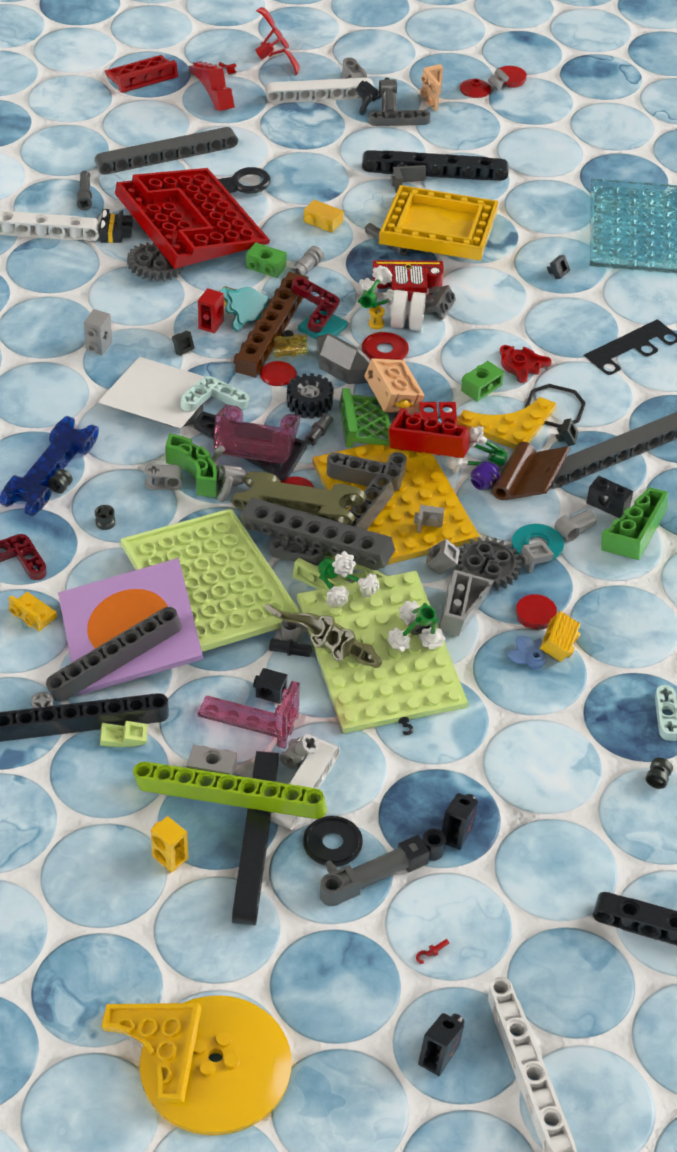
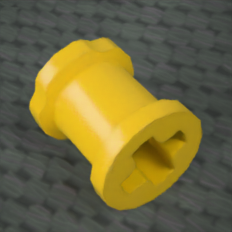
[368,306,385,330]

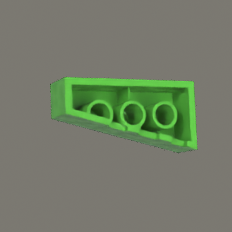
[601,487,668,560]

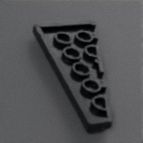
[194,411,307,482]

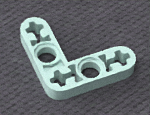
[180,376,250,412]
[655,685,677,741]

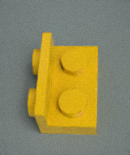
[8,591,57,631]

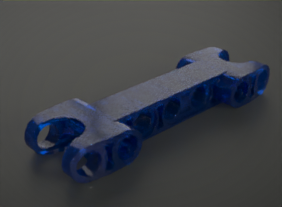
[0,416,99,516]

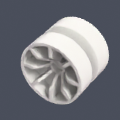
[389,290,426,331]

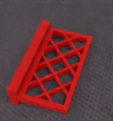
[105,55,178,93]

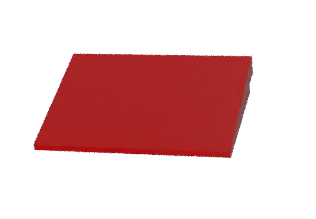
[115,168,270,269]

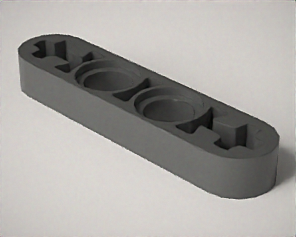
[368,110,431,126]

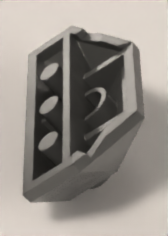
[317,333,370,384]

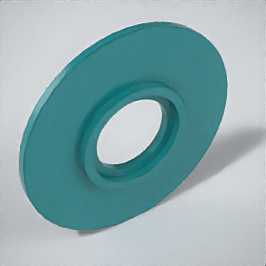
[512,524,564,563]

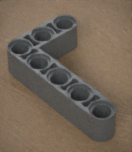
[344,473,394,570]

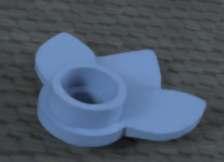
[507,636,547,669]

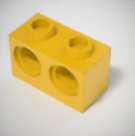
[151,816,189,872]

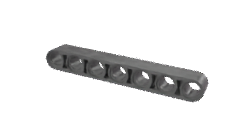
[46,607,182,702]

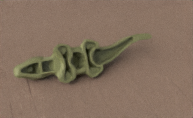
[265,603,382,668]

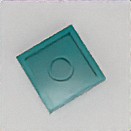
[298,311,348,340]

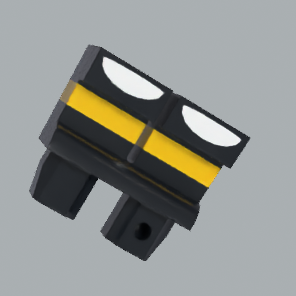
[100,209,133,243]

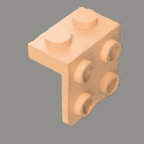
[420,64,443,111]

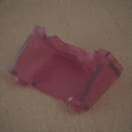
[213,404,301,463]

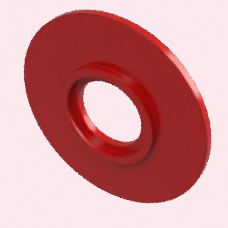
[362,332,409,360]

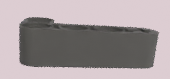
[327,452,407,491]

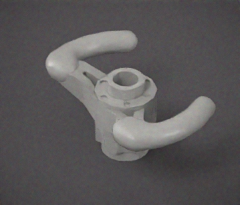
[212,446,245,502]

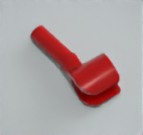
[218,62,237,74]

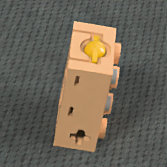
[364,359,425,413]

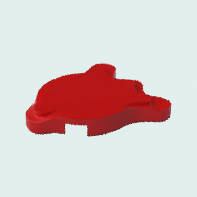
[499,345,552,383]

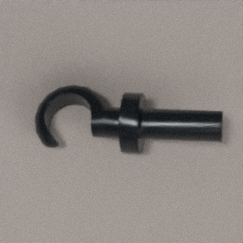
[398,717,414,735]

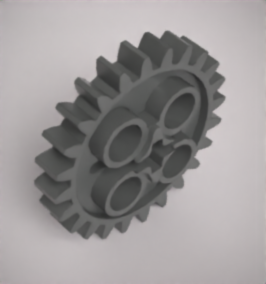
[127,242,184,282]
[455,537,522,591]

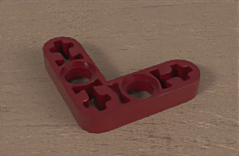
[291,277,340,333]
[0,534,47,580]

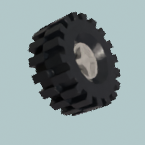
[286,373,334,419]

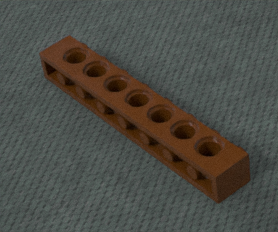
[233,272,309,378]

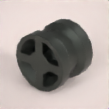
[48,469,73,494]
[95,505,115,530]

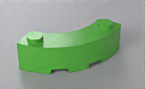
[165,433,217,498]

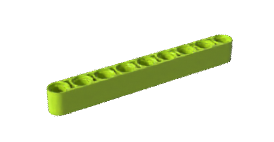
[133,762,327,819]

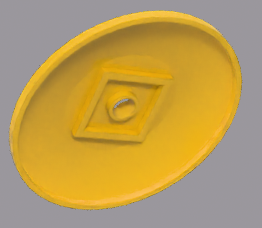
[140,995,292,1135]

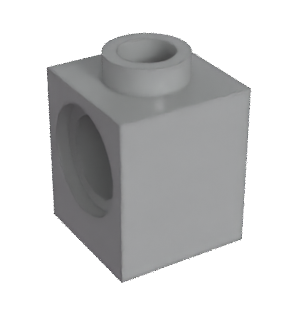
[426,539,460,575]

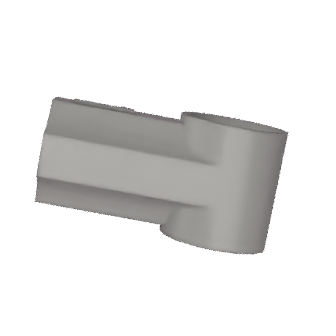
[554,510,597,542]

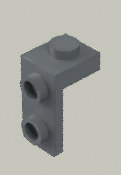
[390,165,426,193]

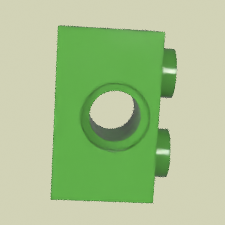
[246,243,287,278]
[461,360,504,402]

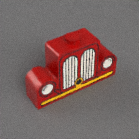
[372,260,444,301]

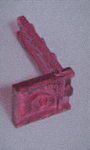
[197,681,300,749]

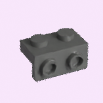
[424,285,456,320]

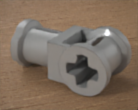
[279,734,319,768]

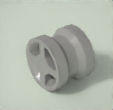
[31,692,54,708]

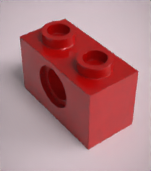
[198,288,224,334]

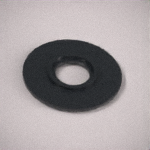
[303,816,363,867]

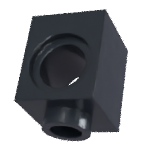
[253,668,287,704]

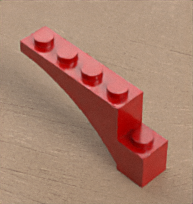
[188,61,235,111]

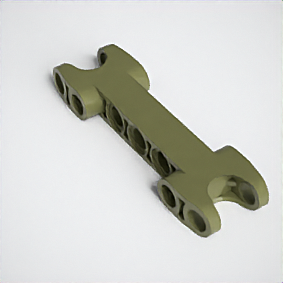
[231,472,366,525]

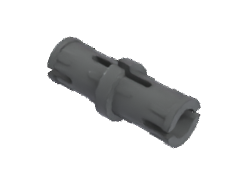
[305,413,333,446]

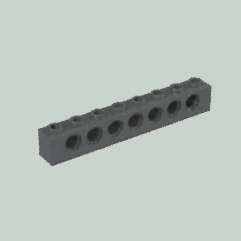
[240,497,395,568]

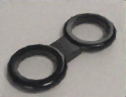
[218,167,271,194]

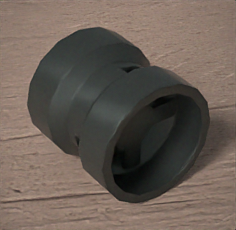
[645,757,673,789]

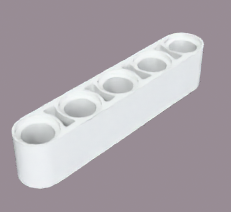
[270,739,340,831]

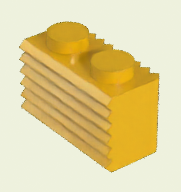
[304,199,344,233]
[539,611,580,662]

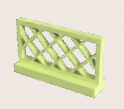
[293,551,386,590]

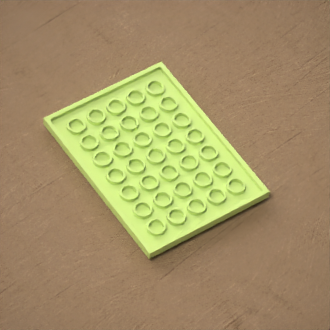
[120,508,301,652]
[297,571,468,734]

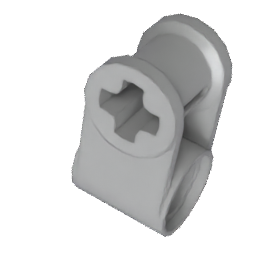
[342,58,367,79]
[145,464,182,491]

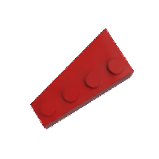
[388,408,470,458]

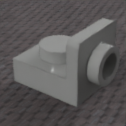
[414,505,444,533]
[520,541,554,573]

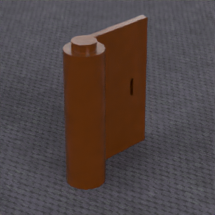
[492,442,570,500]

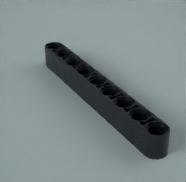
[0,693,169,742]
[232,751,279,925]

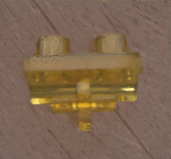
[274,334,308,357]

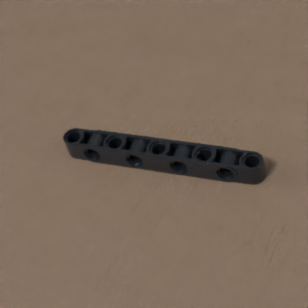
[362,150,509,181]
[592,892,677,946]

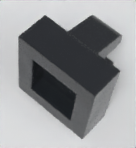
[546,255,570,279]

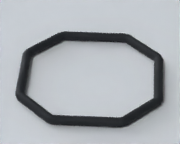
[525,384,586,427]

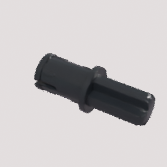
[269,638,312,657]

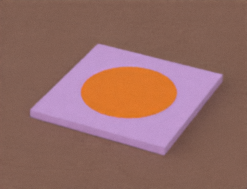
[58,558,204,695]

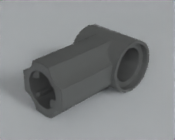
[379,79,397,111]

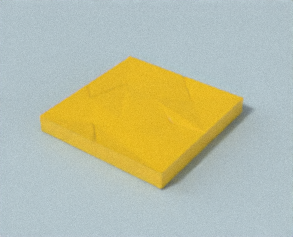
[378,185,499,261]

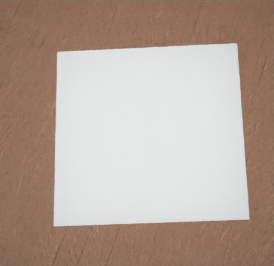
[98,357,207,429]

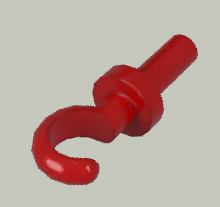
[416,939,450,964]

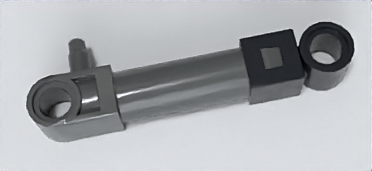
[320,828,446,906]

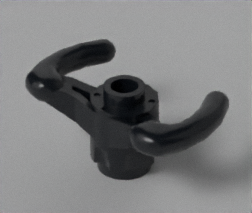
[356,77,390,115]

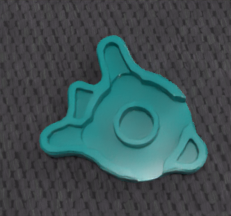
[220,287,269,331]

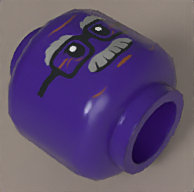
[470,461,499,490]

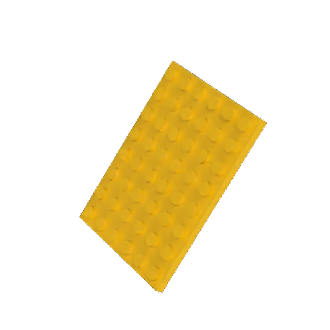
[312,444,480,565]

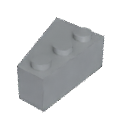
[439,569,494,636]

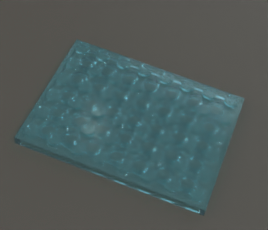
[589,178,677,273]

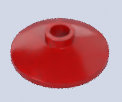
[460,78,491,98]

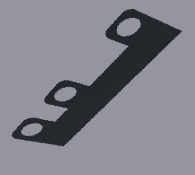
[584,319,677,375]

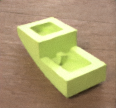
[99,721,148,747]

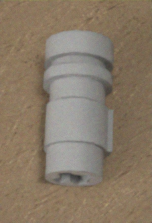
[291,246,324,275]

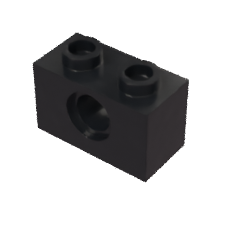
[586,475,633,518]

